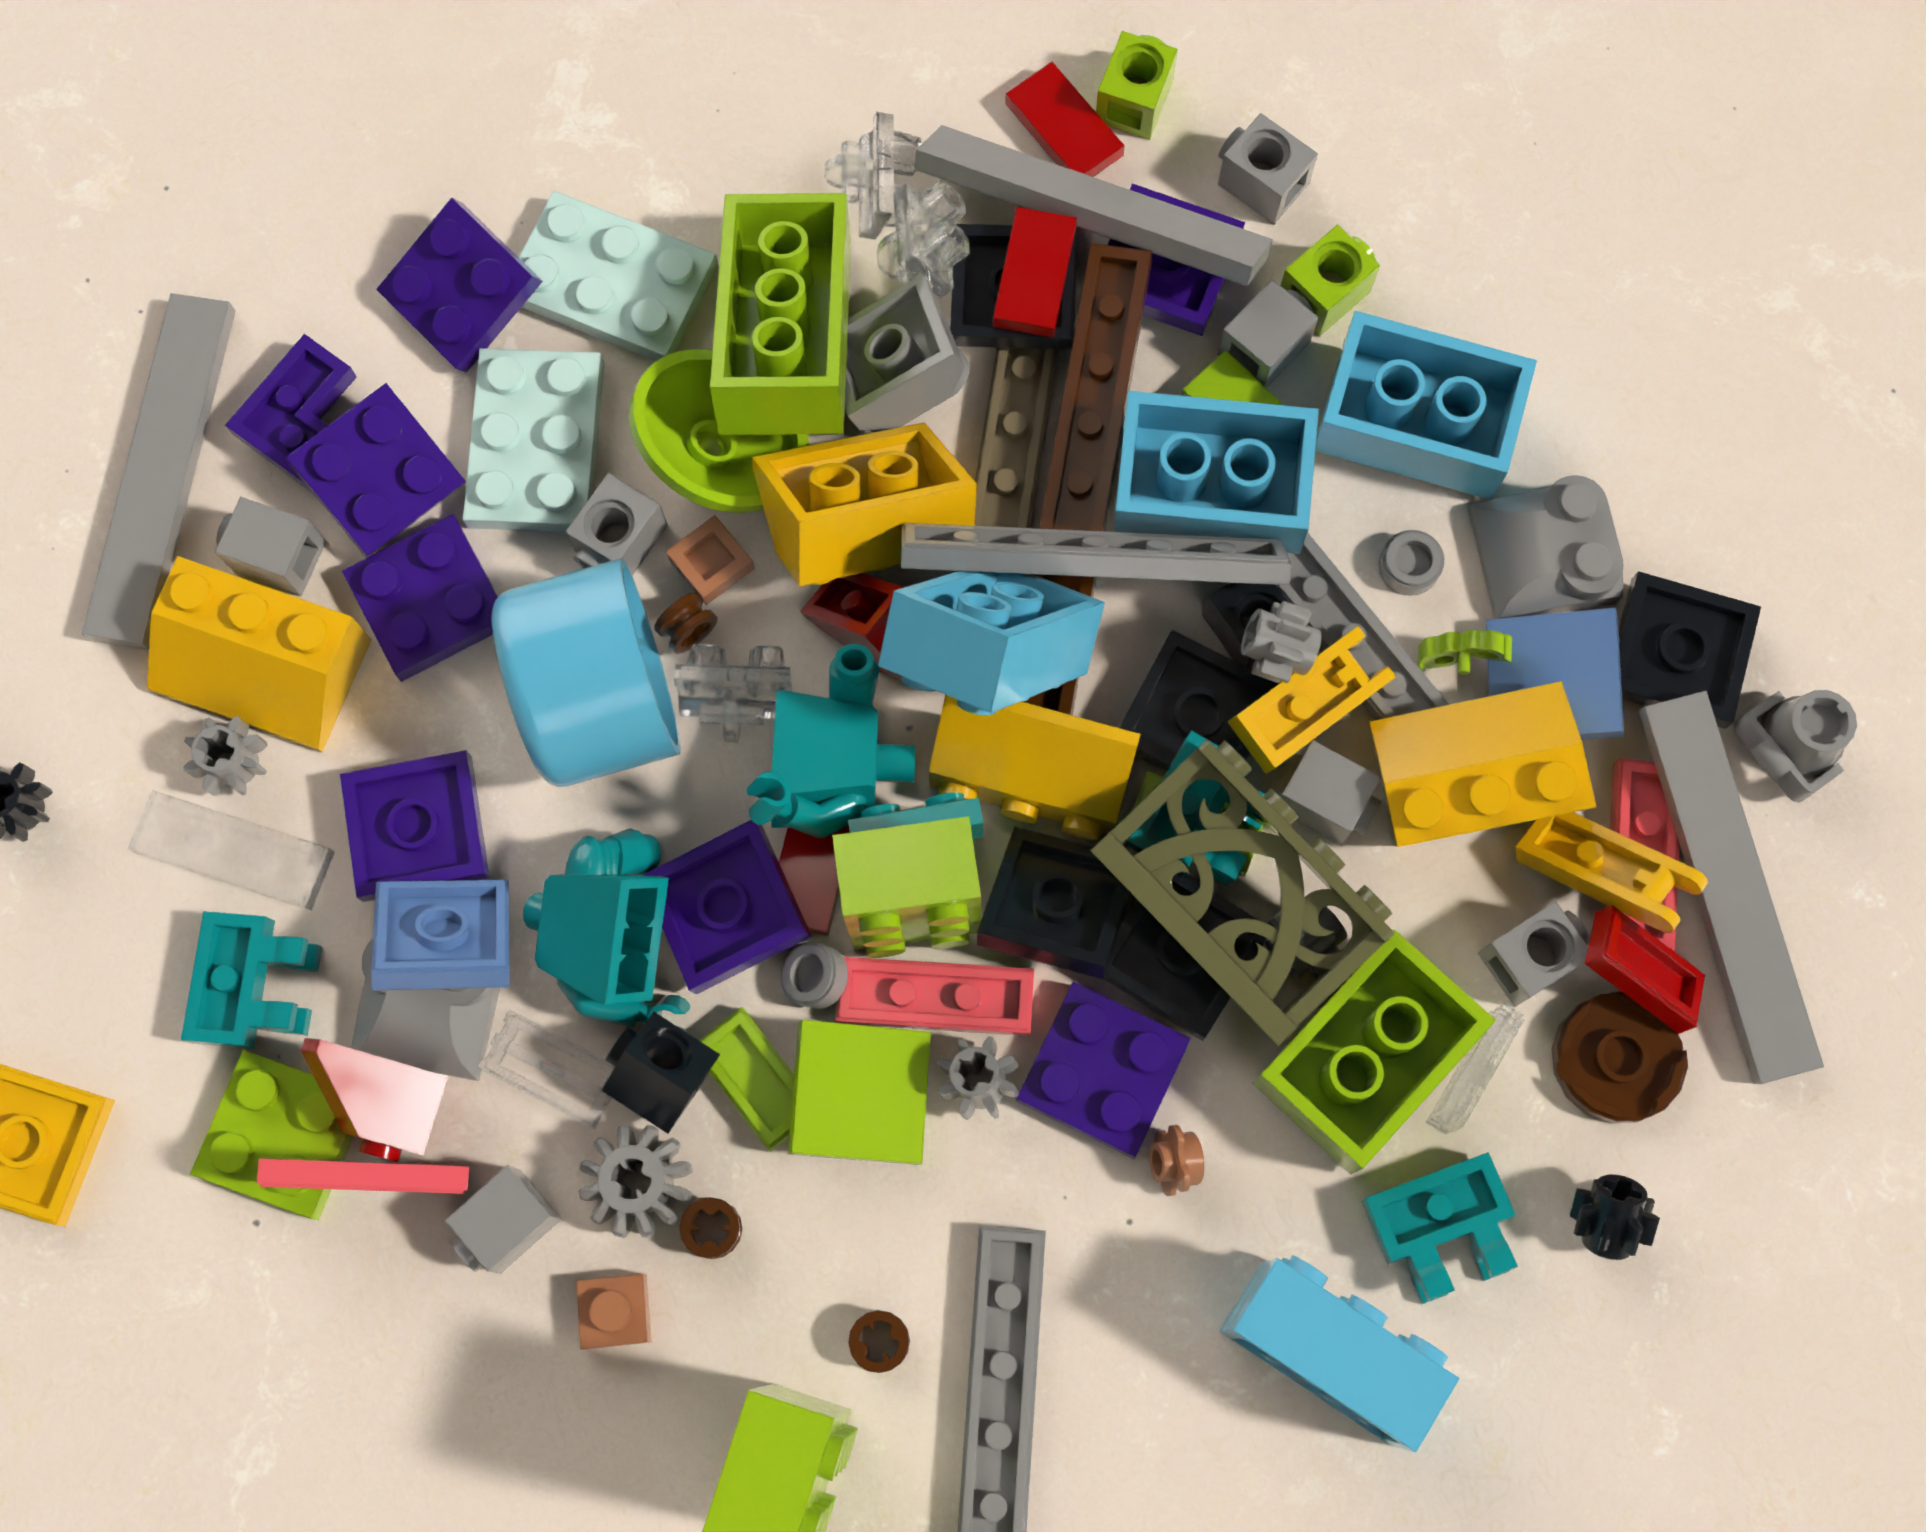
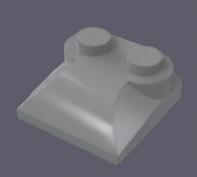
[845,273,970,432]
[1468,475,1624,619]
[351,938,500,1081]

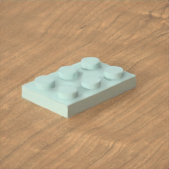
[519,190,718,361]
[463,348,604,532]

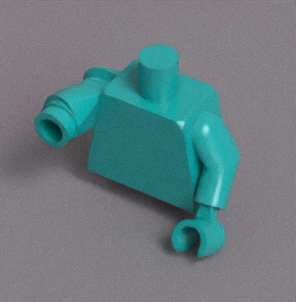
[746,644,916,838]
[523,828,690,1030]

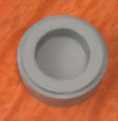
[1379,530,1445,596]
[781,941,848,1009]

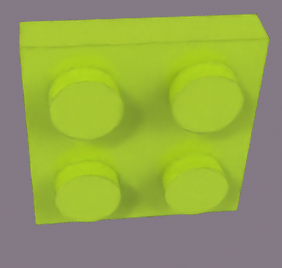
[190,1049,353,1220]

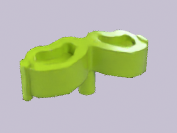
[1418,629,1512,675]

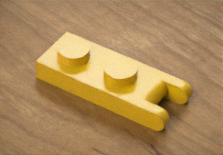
[1228,626,1396,774]
[1515,812,1708,933]

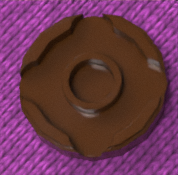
[1551,992,1688,1124]

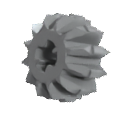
[579,1124,693,1238]

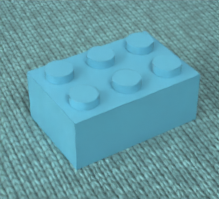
[1315,311,1537,500]
[1113,391,1319,554]
[878,571,1105,715]
[1219,1255,1460,1452]

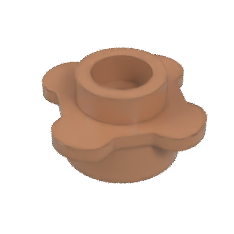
[1149,1125,1204,1196]

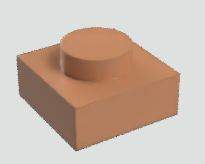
[666,515,755,605]
[576,1274,652,1350]

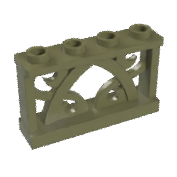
[1090,739,1395,1046]

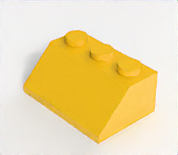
[752,422,977,587]
[147,556,372,752]
[1369,681,1596,847]
[928,694,1141,840]

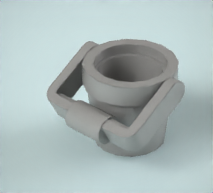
[1734,690,1857,803]

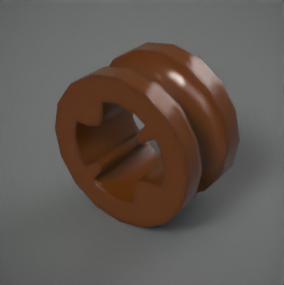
[654,593,718,654]
[679,1197,743,1259]
[848,1310,910,1373]

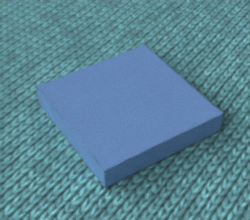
[1486,608,1624,740]
[371,880,510,991]

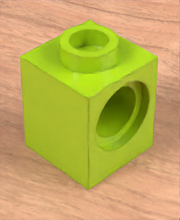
[1096,31,1178,140]
[1280,224,1380,337]

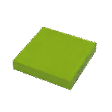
[788,1020,931,1165]

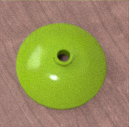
[629,349,809,513]

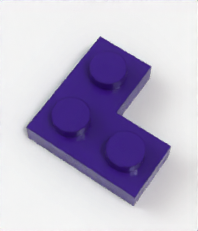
[225,334,357,492]

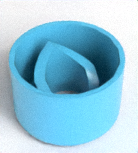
[492,558,681,787]

